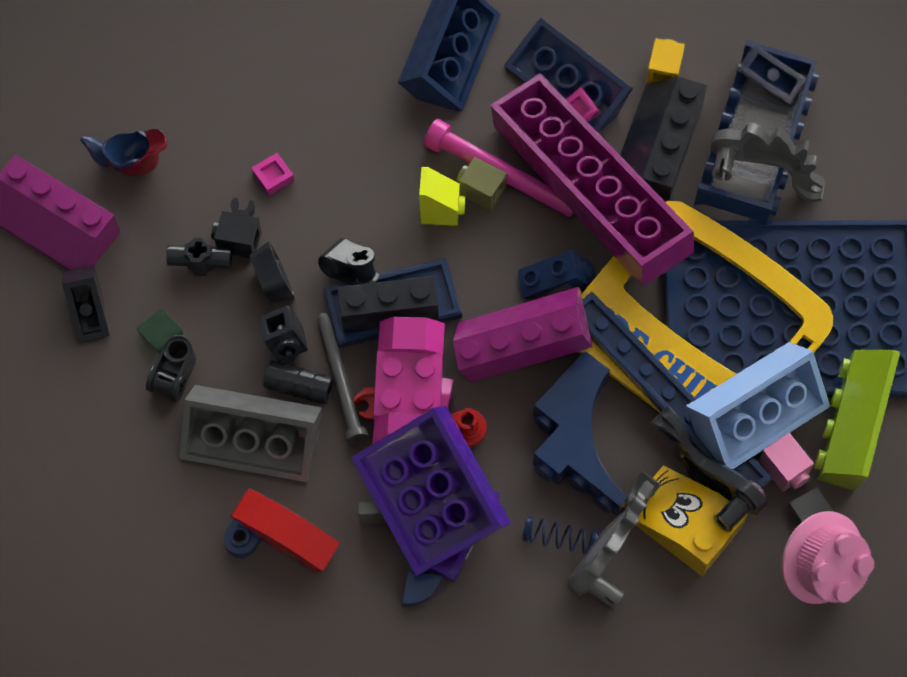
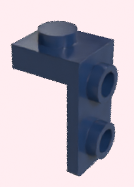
[518,249,595,299]

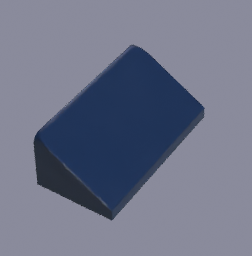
[739,45,806,105]

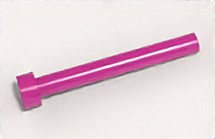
[423,119,574,218]

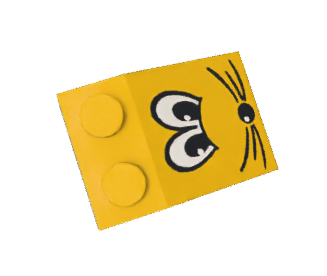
[635,465,747,577]

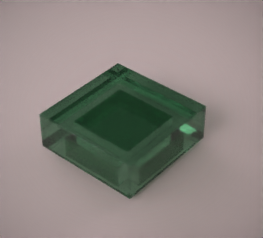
[137,309,183,354]

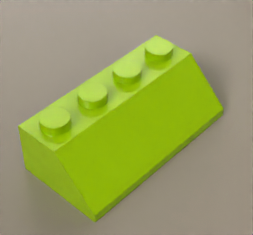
[814,350,900,491]

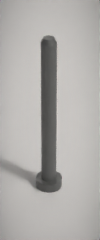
[317,313,369,444]

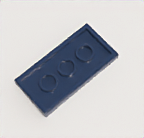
[324,258,462,348]

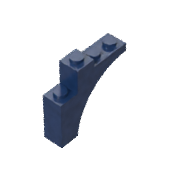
[533,351,628,517]

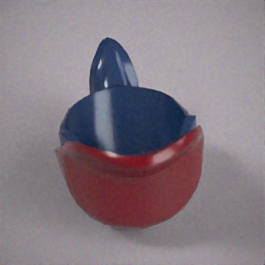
[80,129,168,176]

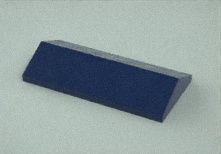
[504,17,633,133]

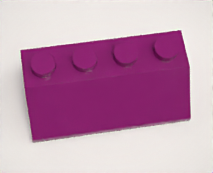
[0,154,120,270]
[453,287,593,382]

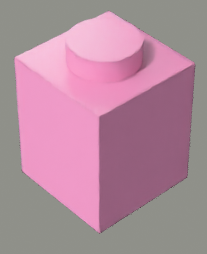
[758,433,814,492]

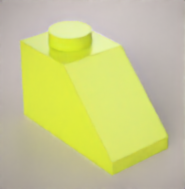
[419,167,465,226]

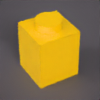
[646,38,685,84]

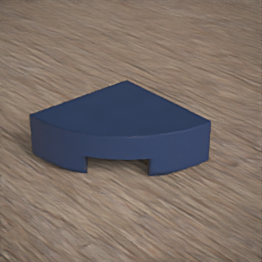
[403,571,442,607]

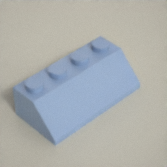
[686,342,830,469]

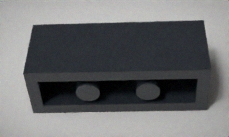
[338,276,439,332]

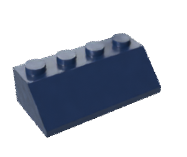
[398,0,500,112]

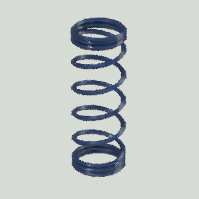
[522,515,600,555]

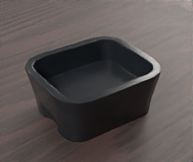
[249,242,295,304]

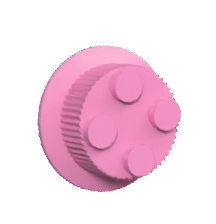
[782,511,875,604]

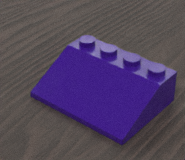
[351,406,511,576]

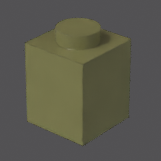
[457,157,507,211]

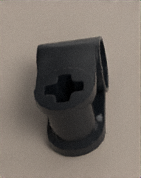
[318,238,380,286]
[146,335,197,402]

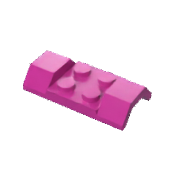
[373,317,445,444]

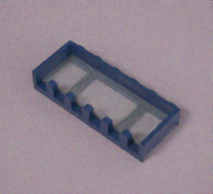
[693,41,819,225]

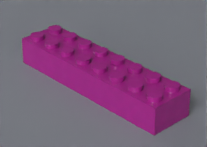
[490,74,694,287]

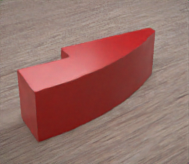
[230,488,340,572]

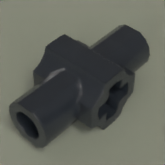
[166,237,232,276]

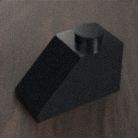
[62,265,110,343]

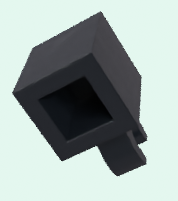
[211,197,262,258]

